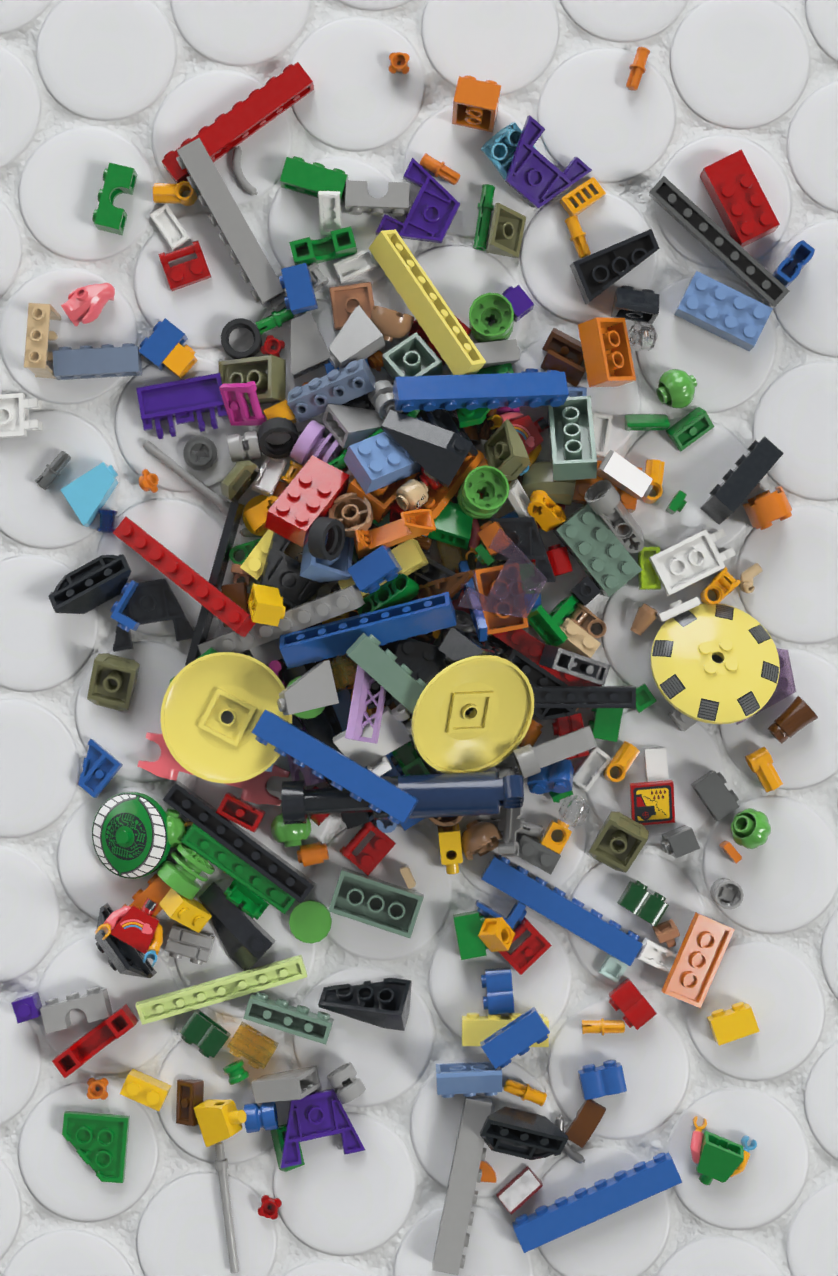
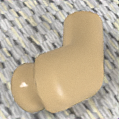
[740,563,763,593]

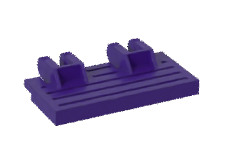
[136,373,228,439]

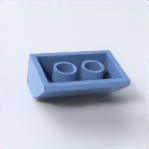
[300,515,354,582]
[436,1062,502,1098]

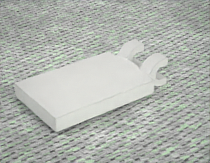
[0,393,43,438]
[649,528,736,596]
[333,704,412,767]

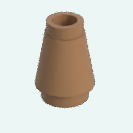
[630,603,658,636]

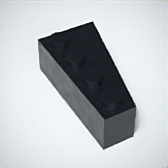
[570,229,660,304]
[700,436,784,525]

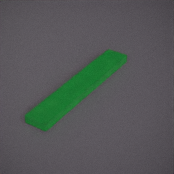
[180,823,296,914]

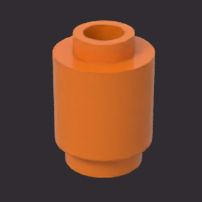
[518,719,543,747]
[297,842,329,867]

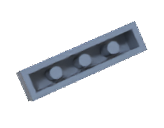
[53,343,142,380]

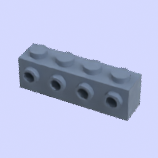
[287,358,376,423]

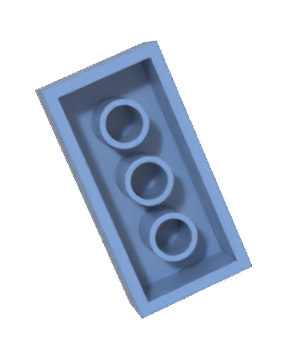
[674,271,773,351]
[344,417,423,494]

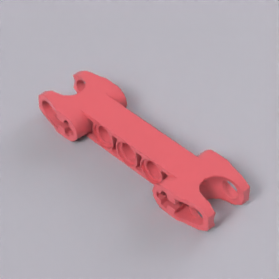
[137,732,290,806]

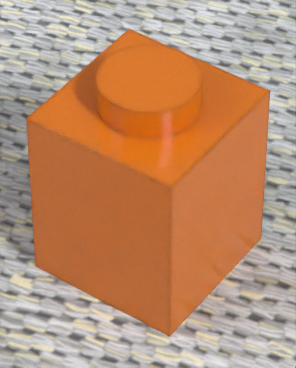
[477,520,512,556]

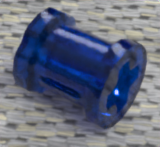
[97,510,118,533]

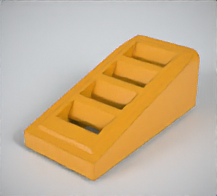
[560,177,606,217]

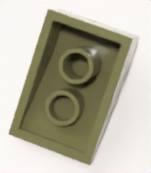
[219,355,286,404]

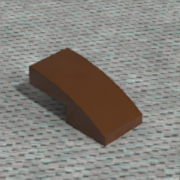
[565,1099,606,1148]

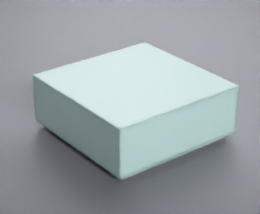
[598,954,628,983]

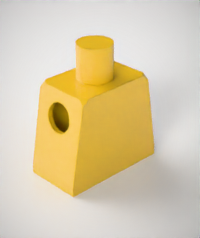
[437,823,463,874]
[194,1099,246,1147]

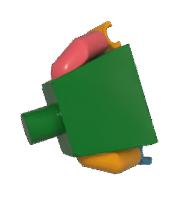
[422,497,481,562]
[690,1116,757,1185]

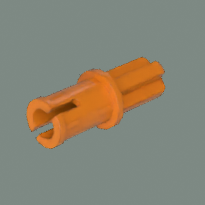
[626,47,650,91]
[420,153,461,185]

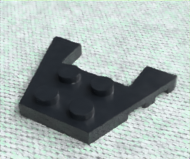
[472,517,556,582]
[260,532,330,608]
[113,578,194,652]

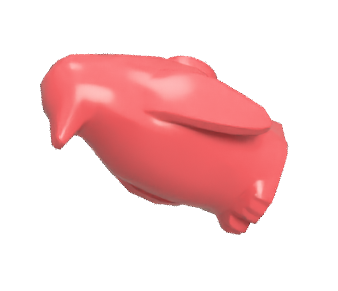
[61,283,115,326]

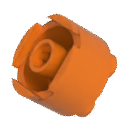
[742,486,792,530]

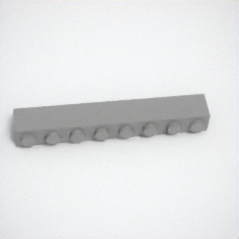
[176,138,285,305]
[198,584,365,655]
[432,1095,495,1275]

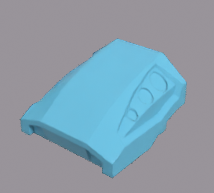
[481,122,537,180]

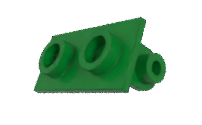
[224,879,269,920]

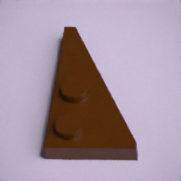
[409,570,475,602]

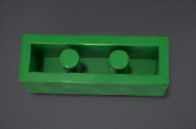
[280,156,348,205]

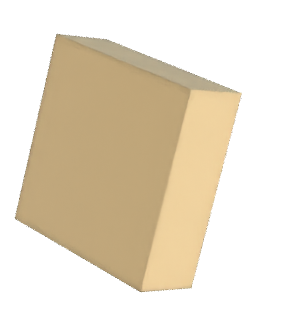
[400,865,416,889]

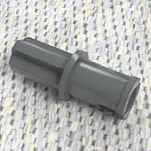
[35,451,71,490]

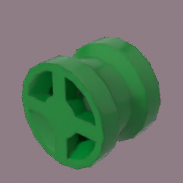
[223,1059,249,1085]

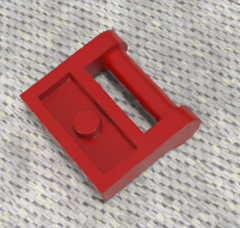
[158,240,211,291]
[339,821,396,876]
[498,917,552,975]

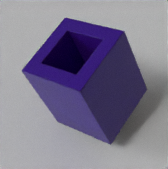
[502,285,534,322]
[11,992,42,1024]

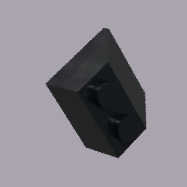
[611,286,659,324]

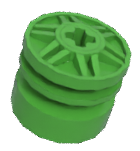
[469,293,514,343]
[457,465,509,520]
[157,843,215,900]

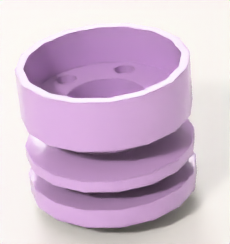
[290,419,342,465]

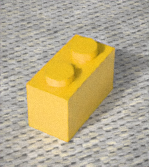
[248,584,286,627]
[159,888,212,933]
[707,1002,760,1046]
[120,1068,172,1111]

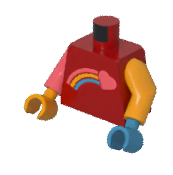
[487,412,549,476]
[95,898,163,967]

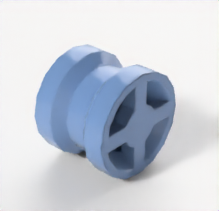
[376,820,397,833]

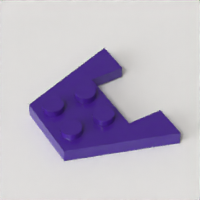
[505,115,592,208]
[376,157,460,243]
[280,1089,365,1168]

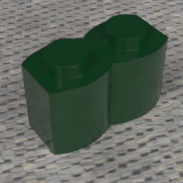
[617,880,669,927]
[180,1009,231,1058]

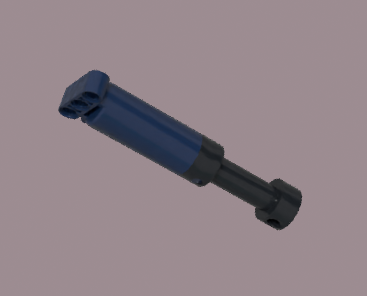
[281,771,524,825]

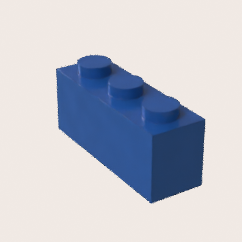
[480,1007,550,1069]

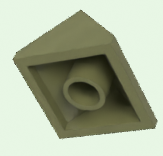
[486,203,526,258]

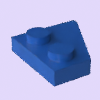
[78,739,123,798]

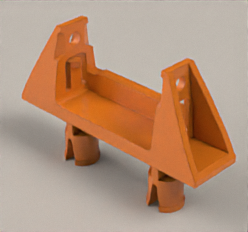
[353,509,436,558]

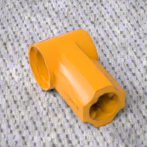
[153,181,197,206]
[642,459,665,504]
[603,741,640,782]
[745,747,783,792]

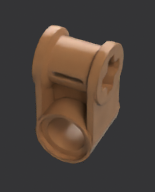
[566,602,606,640]

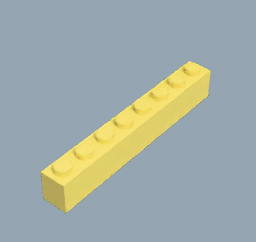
[368,229,486,375]

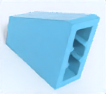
[60,462,119,527]

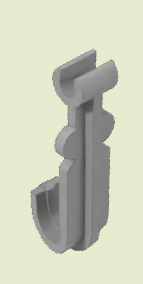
[497,767,523,857]

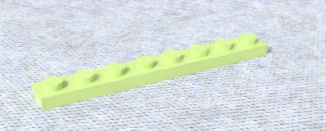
[136,955,307,1025]

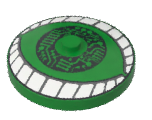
[92,792,171,879]

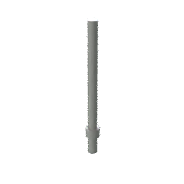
[143,440,244,526]
[215,1142,239,1273]

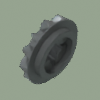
[183,436,217,470]

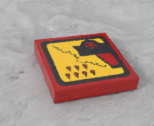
[630,780,675,825]

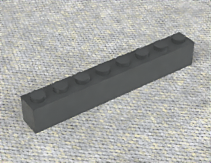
[649,176,789,309]

